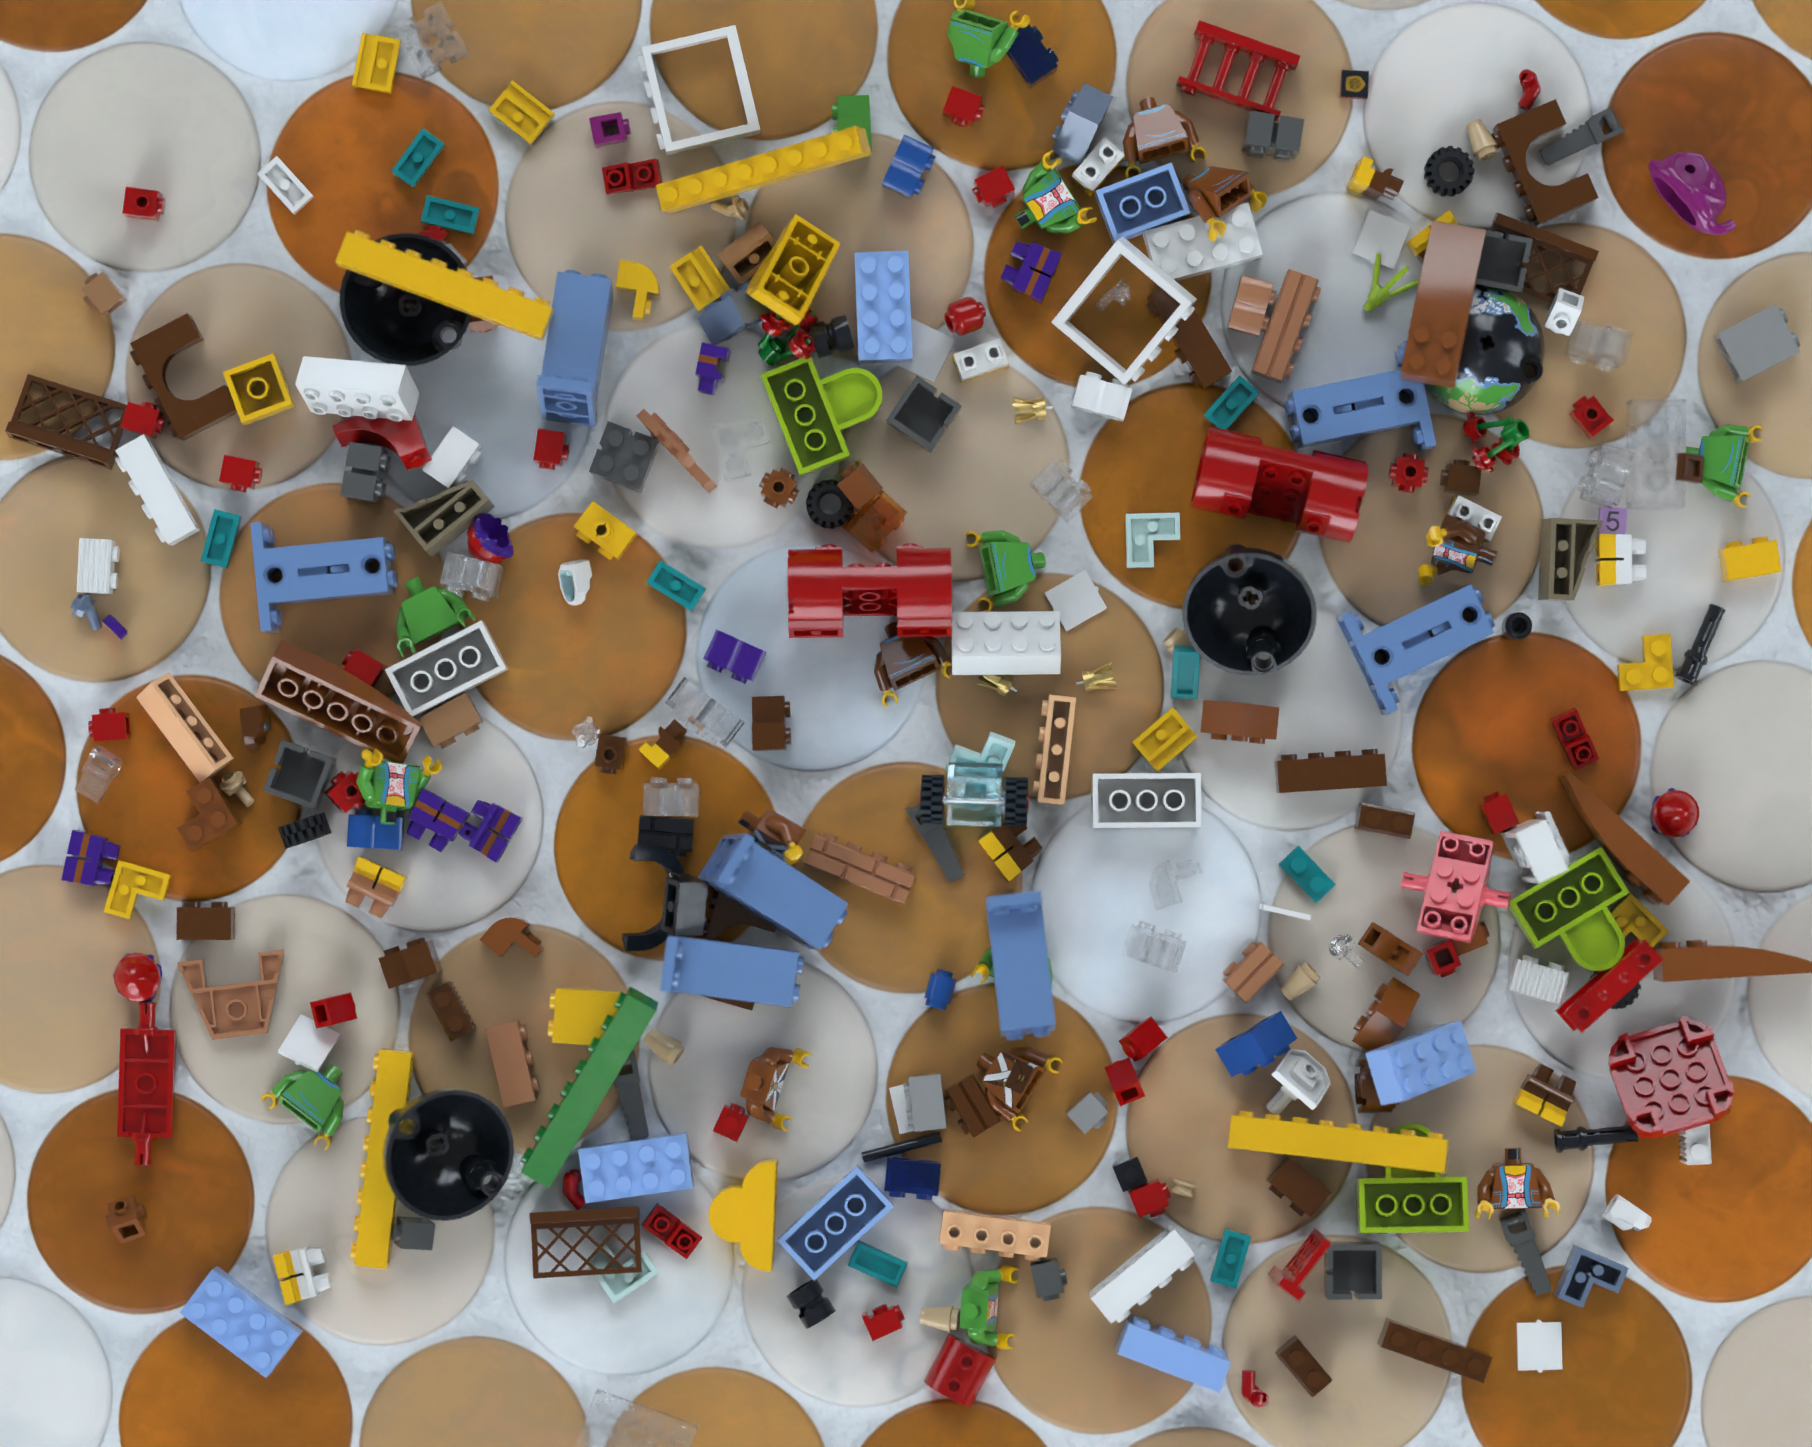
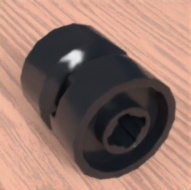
[809,315,855,359]
[787,1279,836,1329]

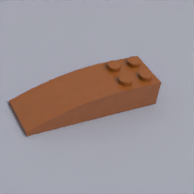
[1401,221,1486,389]
[255,640,422,764]
[1558,771,1690,906]
[1653,940,1812,982]

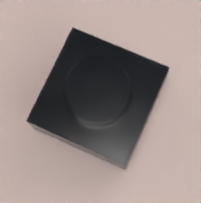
[1112,1156,1148,1192]

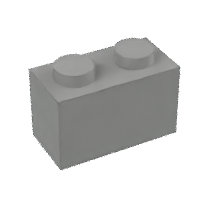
[903,1073,946,1132]

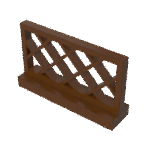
[1490,212,1599,303]
[5,374,127,470]
[529,1206,642,1279]

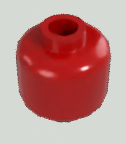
[944,297,986,336]

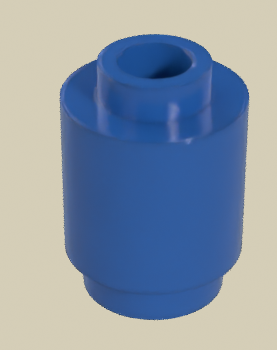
[924,969,957,1010]

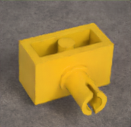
[573,501,637,560]

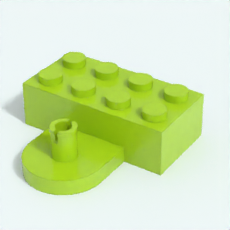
[760,357,882,477]
[1508,846,1630,971]
[1355,1123,1469,1234]

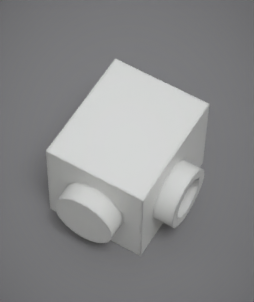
[1544,287,1585,336]

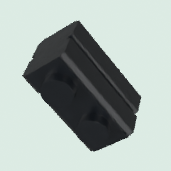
[638,815,695,857]

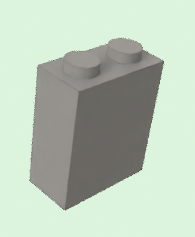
[1714,304,1800,384]

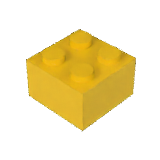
[223,353,297,425]

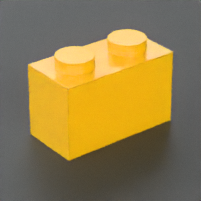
[1718,536,1782,582]

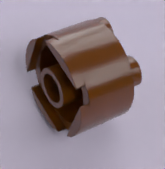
[1354,1059,1399,1113]

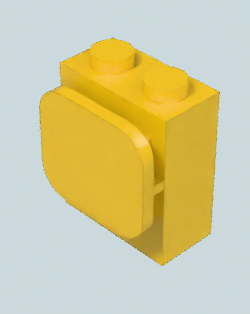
[548,987,621,1045]

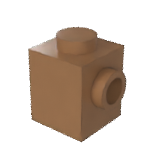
[81,272,127,317]

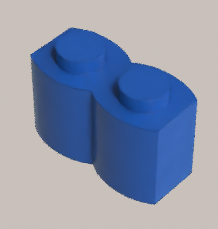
[882,135,936,199]
[347,809,404,850]

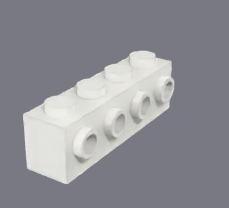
[115,434,200,546]

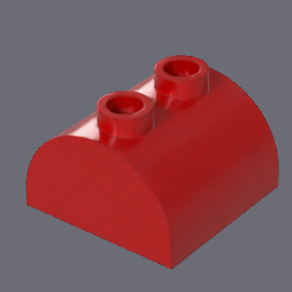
[924,1333,997,1407]

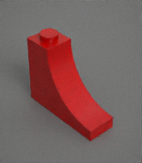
[332,412,432,470]

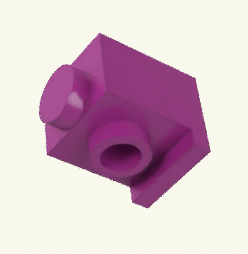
[589,112,631,148]

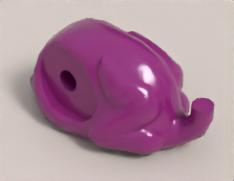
[1648,152,1736,235]

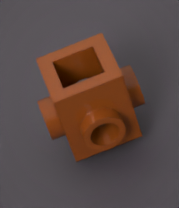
[759,468,800,509]
[106,1195,147,1244]

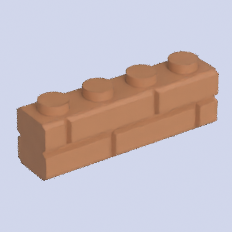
[1251,269,1321,383]
[804,832,916,905]

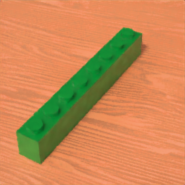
[520,987,658,1188]

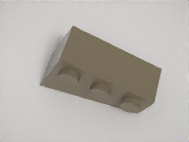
[393,480,495,557]
[1538,518,1603,602]

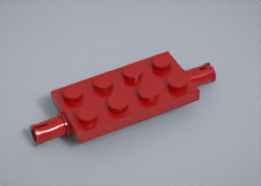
[117,1002,176,1166]

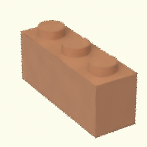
[485,1020,541,1108]

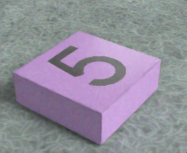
[1597,507,1627,535]

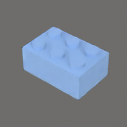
[1094,162,1190,245]

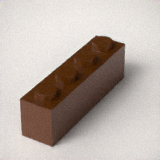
[1146,279,1232,390]
[1275,749,1387,793]
[1378,1318,1492,1383]

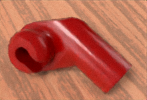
[1517,69,1541,111]
[562,1169,586,1210]
[1241,1370,1269,1408]

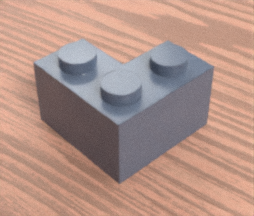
[1051,83,1113,165]
[697,282,772,345]
[1553,1244,1629,1308]

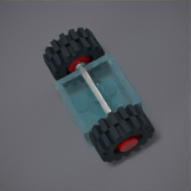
[920,762,1029,827]

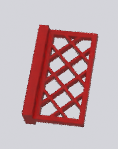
[1268,1228,1332,1302]

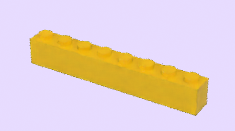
[656,126,872,213]
[335,230,554,342]
[350,1048,415,1269]
[1228,1111,1450,1174]

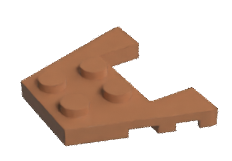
[636,409,717,493]
[178,949,284,1040]

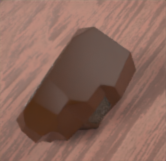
[240,705,272,750]

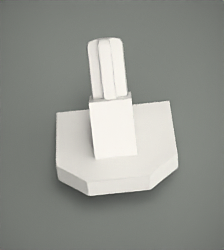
[1266,1049,1331,1115]

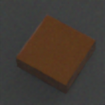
[1676,453,1704,484]

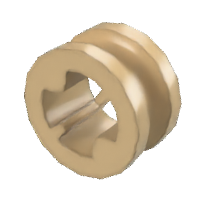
[1169,1178,1196,1198]

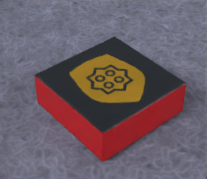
[1340,70,1369,99]

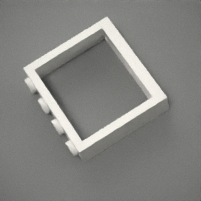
[638,25,761,156]
[1051,237,1197,385]

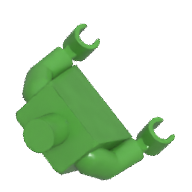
[396,577,476,657]

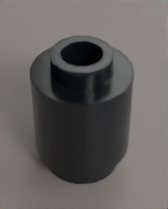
[1502,612,1532,640]

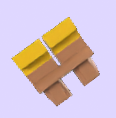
[345,856,408,918]

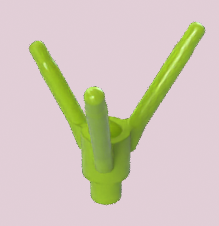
[1363,253,1420,313]

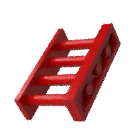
[1176,20,1300,121]
[1555,939,1663,1033]

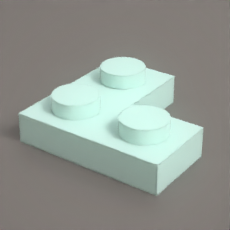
[1125,513,1180,568]
[945,731,1016,790]
[585,1243,659,1303]

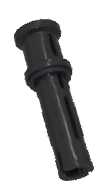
[1675,604,1726,686]
[1554,1125,1638,1153]

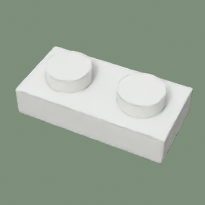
[257,156,314,215]

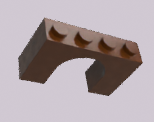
[1492,99,1599,227]
[130,313,238,441]
[699,892,776,1011]

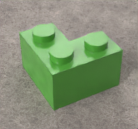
[832,95,872,153]

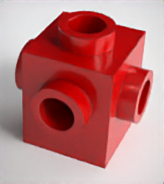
[1388,453,1429,493]
[324,771,365,813]

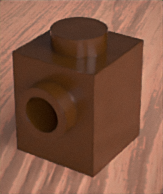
[1440,460,1481,496]
[594,734,627,774]

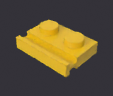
[352,32,402,94]
[488,80,555,145]
[669,245,731,312]
[1131,707,1198,772]

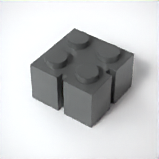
[1242,111,1304,162]
[1476,228,1533,292]
[886,376,962,453]
[589,421,660,493]
[340,442,391,504]
[263,740,337,810]
[1324,1242,1382,1299]

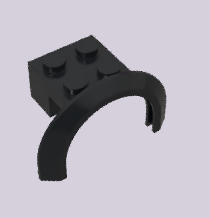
[622,844,709,951]

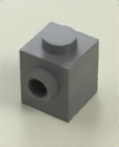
[391,1216,435,1250]
[1030,1258,1068,1301]

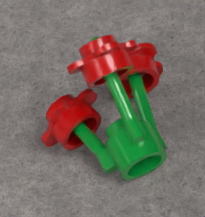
[758,308,818,365]
[1463,412,1530,473]

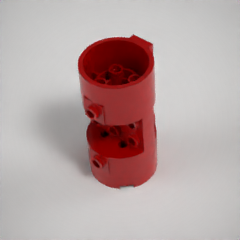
[1191,426,1368,543]
[787,543,952,638]

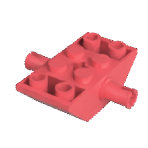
[1401,831,1511,943]

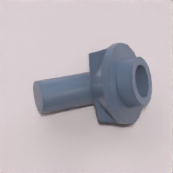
[71,593,102,630]

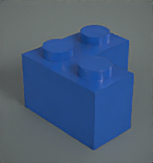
[1215,1011,1297,1077]

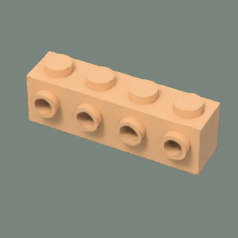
[136,672,234,783]
[1032,694,1076,805]
[939,1209,1051,1261]

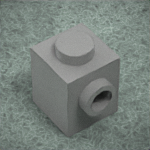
[1066,1091,1108,1134]

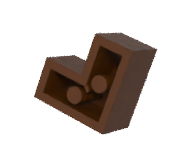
[752,696,791,751]
[378,937,443,989]

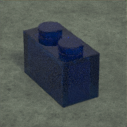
[1006,25,1059,89]
[884,1157,941,1200]

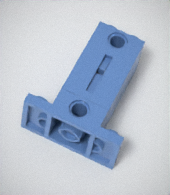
[537,270,613,427]
[1284,340,1436,452]
[250,522,398,633]
[1336,584,1495,715]
[697,833,849,950]
[986,891,1056,1040]
[660,934,804,1007]

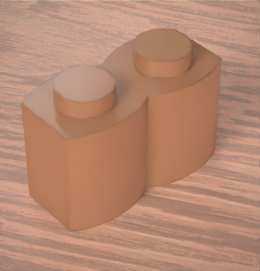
[1227,275,1277,337]

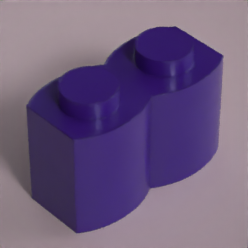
[703,629,767,684]

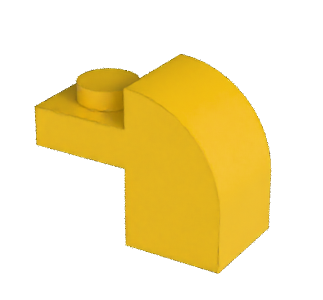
[616,260,660,321]

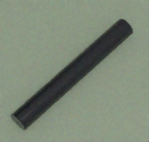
[861,1132,942,1163]

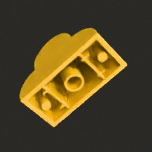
[746,214,841,326]
[708,1158,778,1272]

